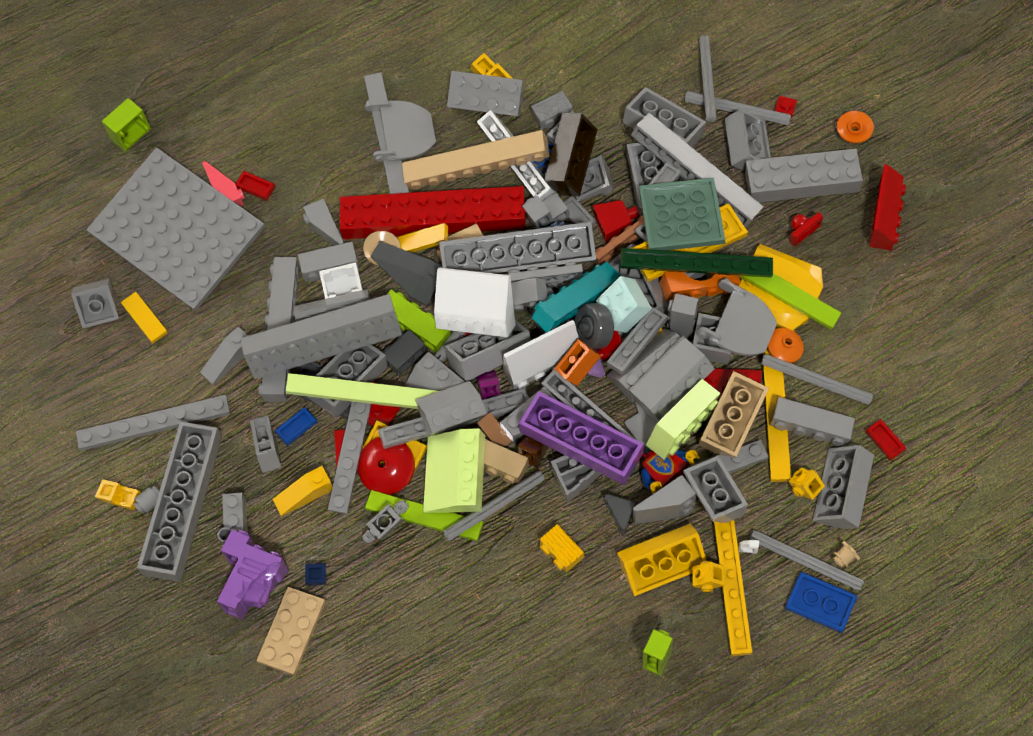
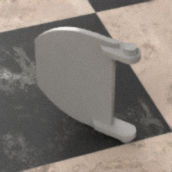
[364,100,436,162]
[697,278,777,356]

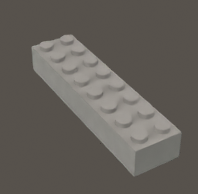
[439,222,596,274]
[240,294,402,379]
[137,421,222,582]

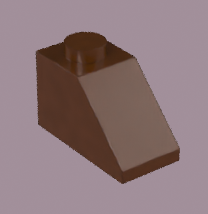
[518,436,548,468]

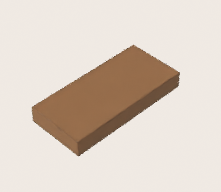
[477,412,512,447]

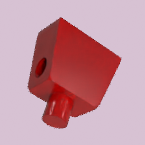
[593,200,639,243]

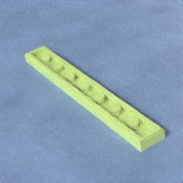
[286,373,439,409]

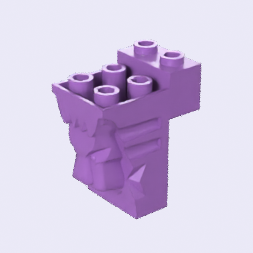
[217,530,289,620]

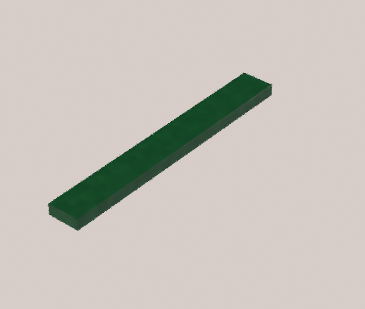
[620,248,773,278]

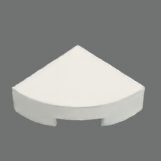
[738,540,759,554]

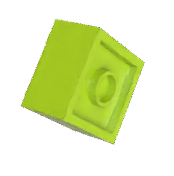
[102,98,151,152]

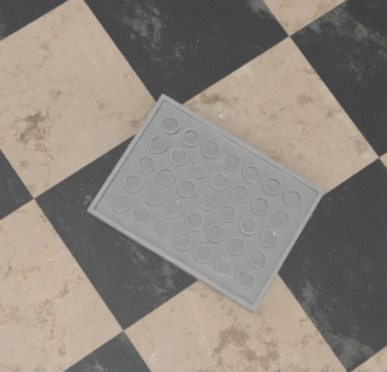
[87,147,266,311]

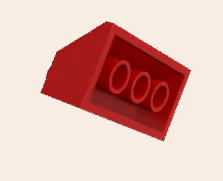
[869,164,906,251]

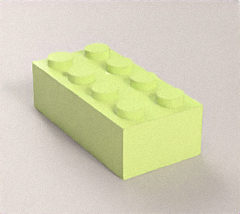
[646,379,720,460]

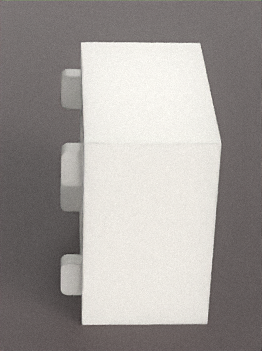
[319,262,363,299]

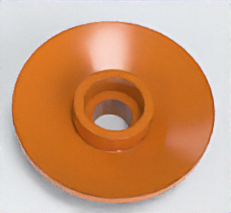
[837,111,874,143]
[767,328,804,363]

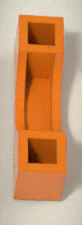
[659,271,741,301]

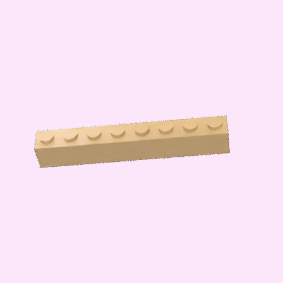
[402,130,550,190]

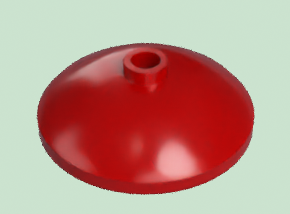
[358,437,415,495]

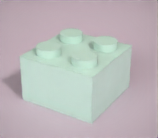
[596,276,652,333]

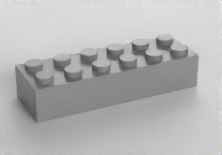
[745,149,863,203]

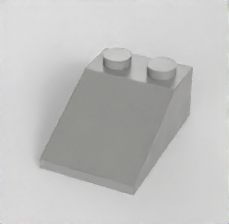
[633,475,696,524]

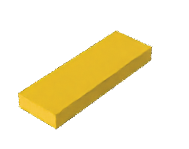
[398,223,448,253]
[121,292,168,344]

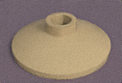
[363,231,400,266]

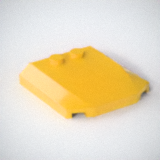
[739,244,823,331]

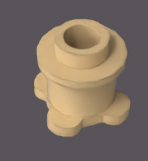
[833,541,860,568]

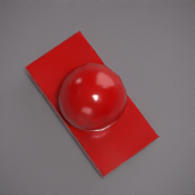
[790,212,823,246]

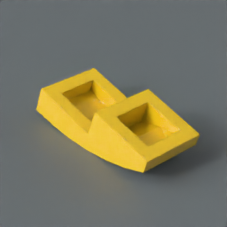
[95,480,141,510]

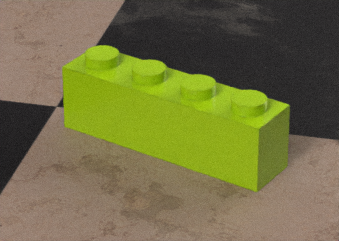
[388,290,451,353]

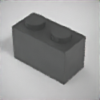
[383,330,427,377]

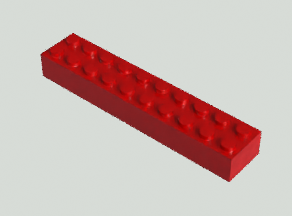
[340,186,526,240]

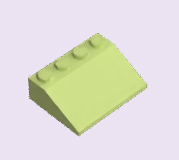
[423,429,485,513]

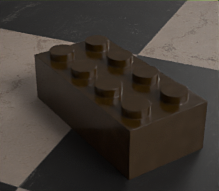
[545,113,598,196]

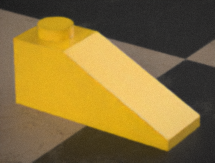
[273,466,333,517]

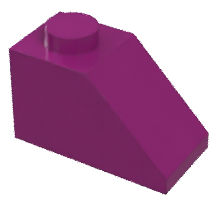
[477,370,501,400]

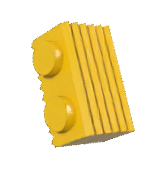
[540,524,585,573]

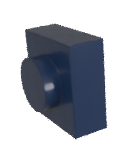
[305,563,327,586]

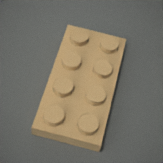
[256,587,326,676]

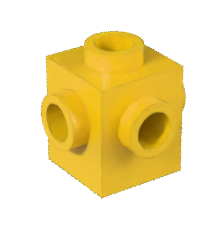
[788,468,825,500]
[692,561,725,592]

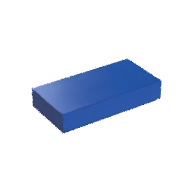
[275,407,318,447]

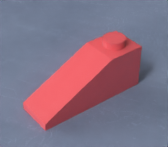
[202,161,245,207]

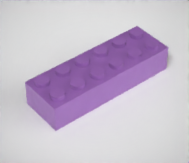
[519,391,644,485]

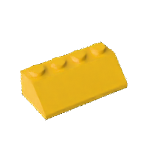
[617,523,707,596]

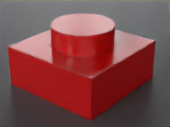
[775,96,797,119]

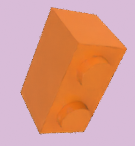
[554,339,601,386]

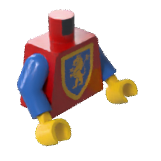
[641,446,700,494]

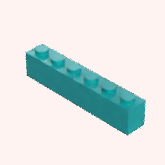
[531,262,621,332]

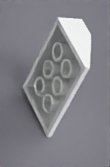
[434,268,516,337]
[503,320,579,390]

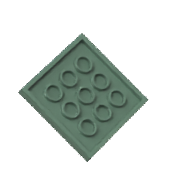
[639,177,725,251]

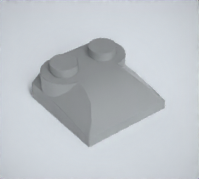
[576,155,614,202]

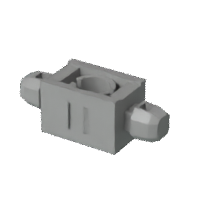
[362,500,409,543]

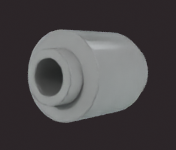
[133,486,159,514]

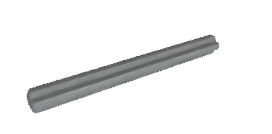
[699,35,716,122]
[685,91,791,125]
[761,354,873,405]
[444,471,545,541]
[750,530,864,591]

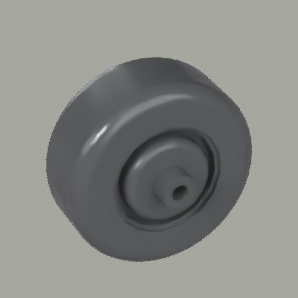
[574,303,614,349]

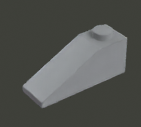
[302,198,343,246]
[200,327,248,385]
[250,415,281,473]

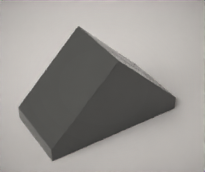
[604,494,635,536]

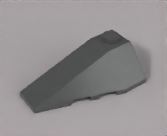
[371,241,443,307]

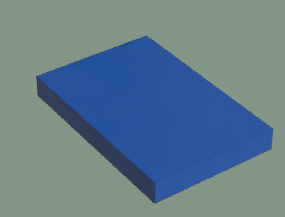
[785,572,858,634]

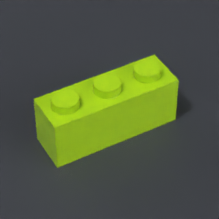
[642,629,673,676]

